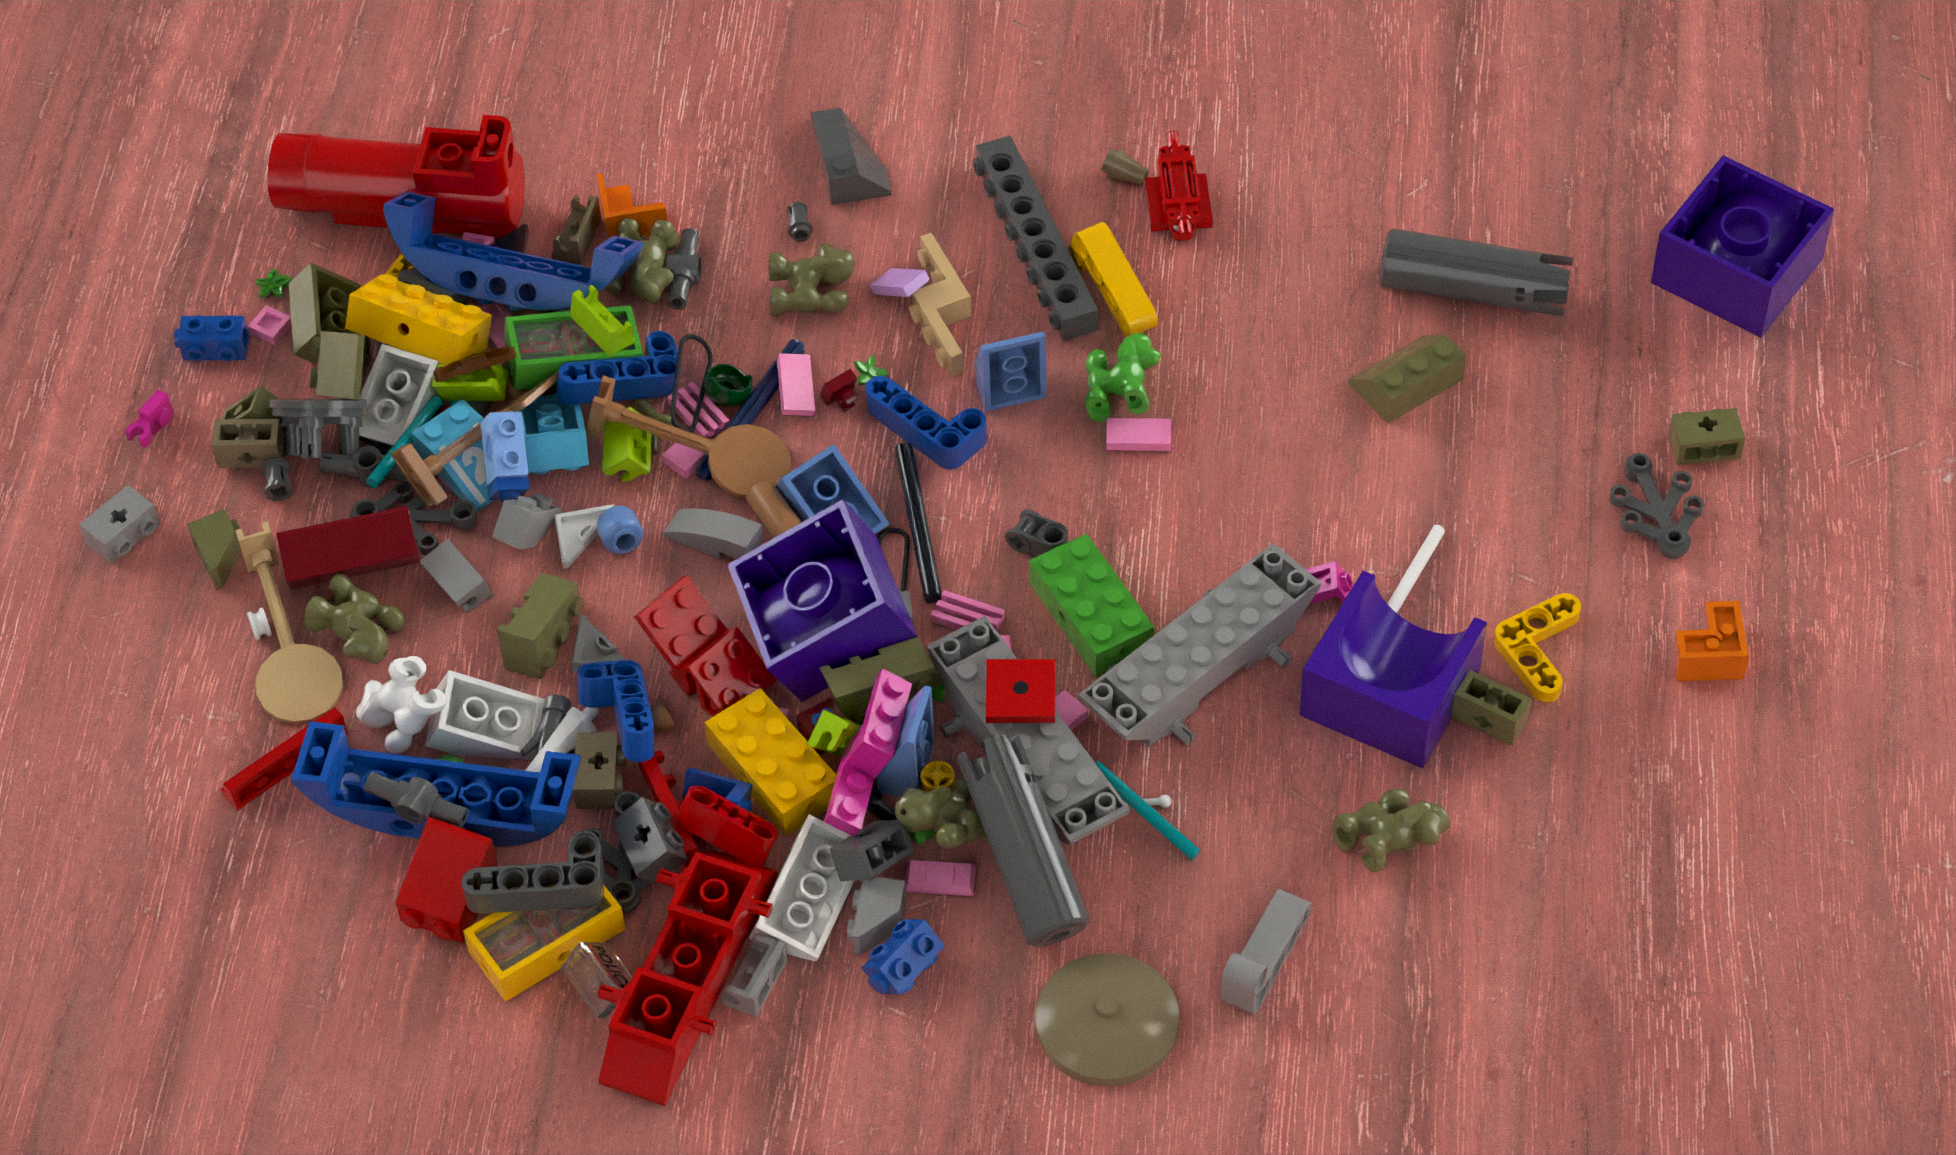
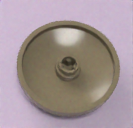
[1035,953,1179,1086]

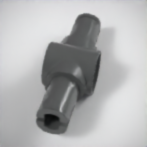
[666,228,701,310]
[320,446,408,488]
[364,772,468,828]

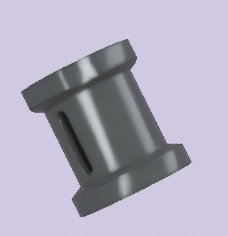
[261,458,294,501]

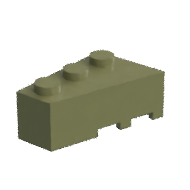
[496,572,583,679]
[819,637,942,725]

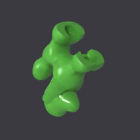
[1085,333,1161,422]

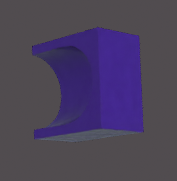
[1651,155,1834,338]
[727,499,918,702]
[1299,571,1487,769]

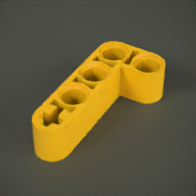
[1069,222,1158,337]

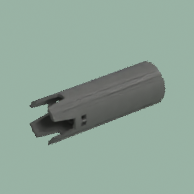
[1380,228,1574,317]
[957,733,1090,947]

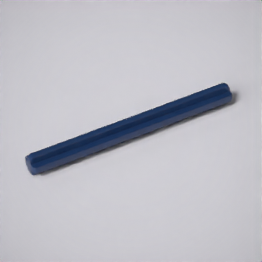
[696,339,805,481]

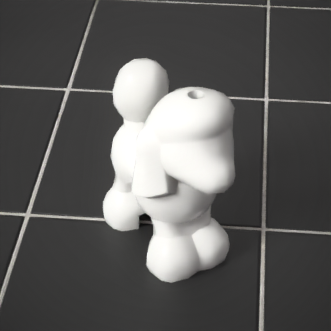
[356,656,447,754]

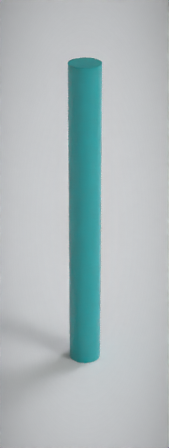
[366,395,443,488]
[1095,761,1201,861]

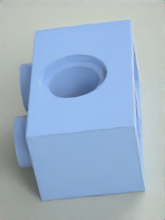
[480,411,529,486]

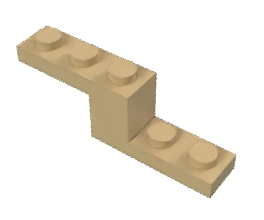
[909,232,971,377]

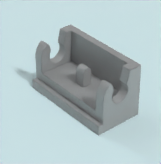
[420,539,494,612]
[721,934,788,1017]

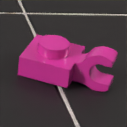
[125,390,174,448]

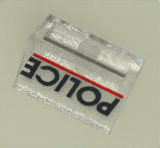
[560,942,633,1018]

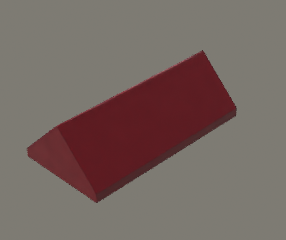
[276,506,420,590]

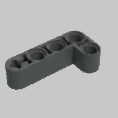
[461,831,604,914]

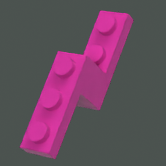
[824,668,912,837]

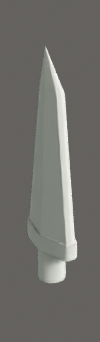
[525,707,599,773]

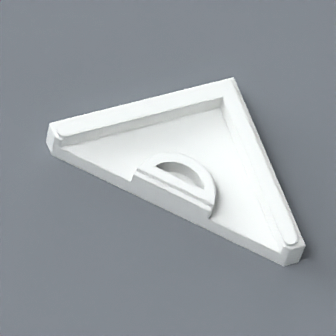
[554,504,614,569]

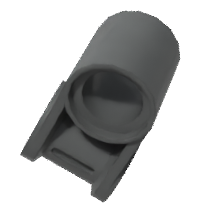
[1005,509,1069,557]

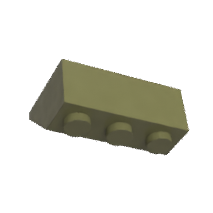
[289,263,368,364]
[1348,335,1466,424]

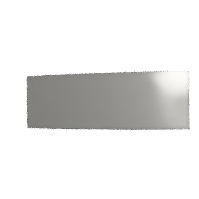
[663,508,764,559]

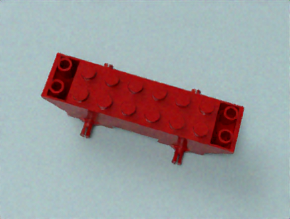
[597,850,778,1106]

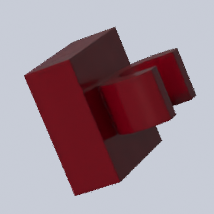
[820,368,858,412]

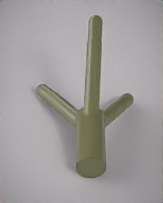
[635,399,694,453]

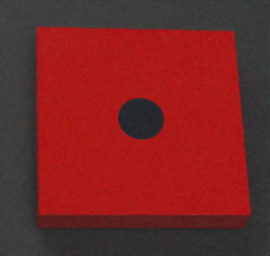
[986,659,1056,723]

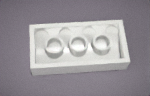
[748,814,855,961]

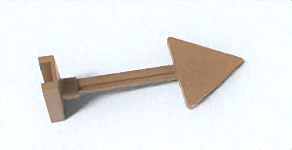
[390,371,558,508]

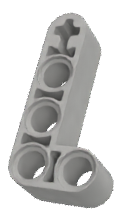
[1221,889,1312,1014]

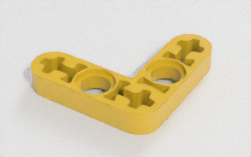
[1494,593,1581,703]

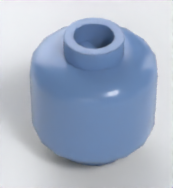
[597,505,643,554]

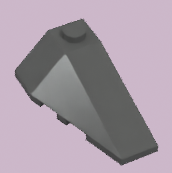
[811,108,891,205]

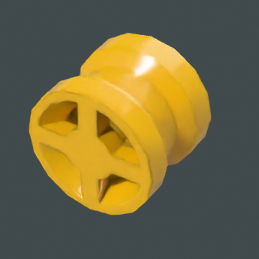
[920,761,955,792]

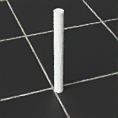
[1387,525,1445,613]

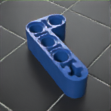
[556,331,681,405]
[865,376,987,470]
[577,660,654,762]

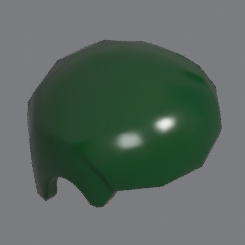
[704,364,753,407]

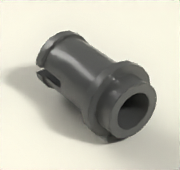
[787,202,813,242]

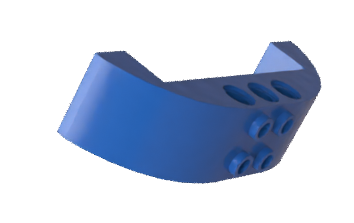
[383,191,643,311]
[291,721,581,847]

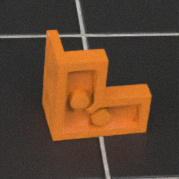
[597,173,668,239]
[1675,601,1749,681]

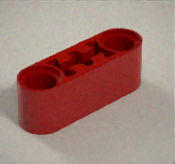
[676,786,778,866]

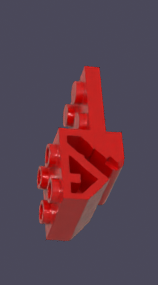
[633,575,776,717]

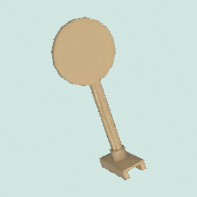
[235,521,343,724]

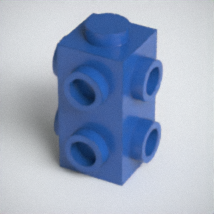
[174,315,250,361]
[861,919,945,995]

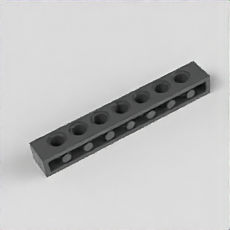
[973,135,1098,341]

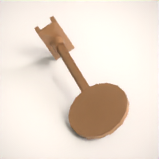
[586,375,792,499]

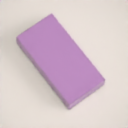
[869,268,929,297]

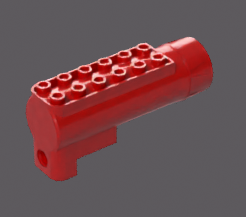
[268,114,525,237]

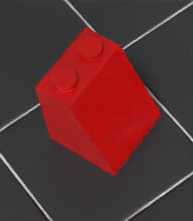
[395,817,498,943]

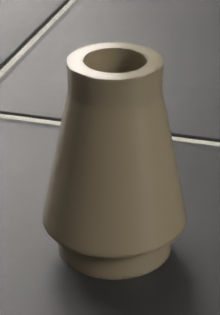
[1101,149,1149,186]

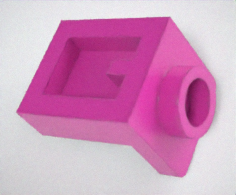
[1306,560,1353,605]

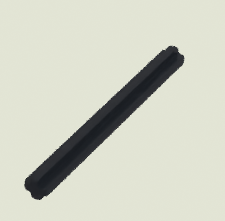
[895,442,942,604]

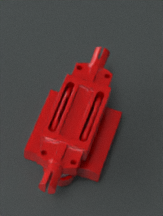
[1145,130,1213,241]

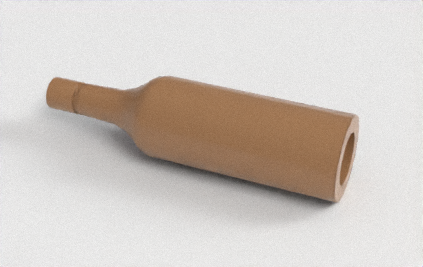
[746,480,802,538]

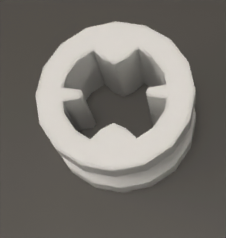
[247,607,272,641]

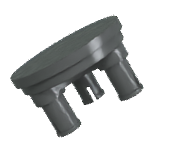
[269,398,367,458]

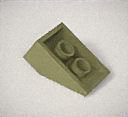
[309,330,365,400]

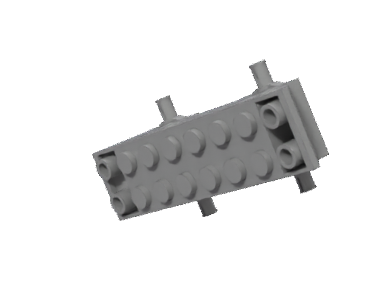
[1078,543,1321,747]
[927,616,1130,845]

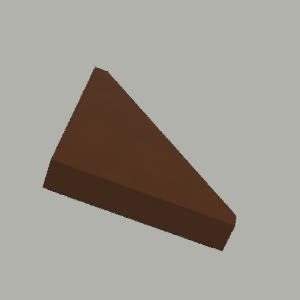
[433,346,517,382]

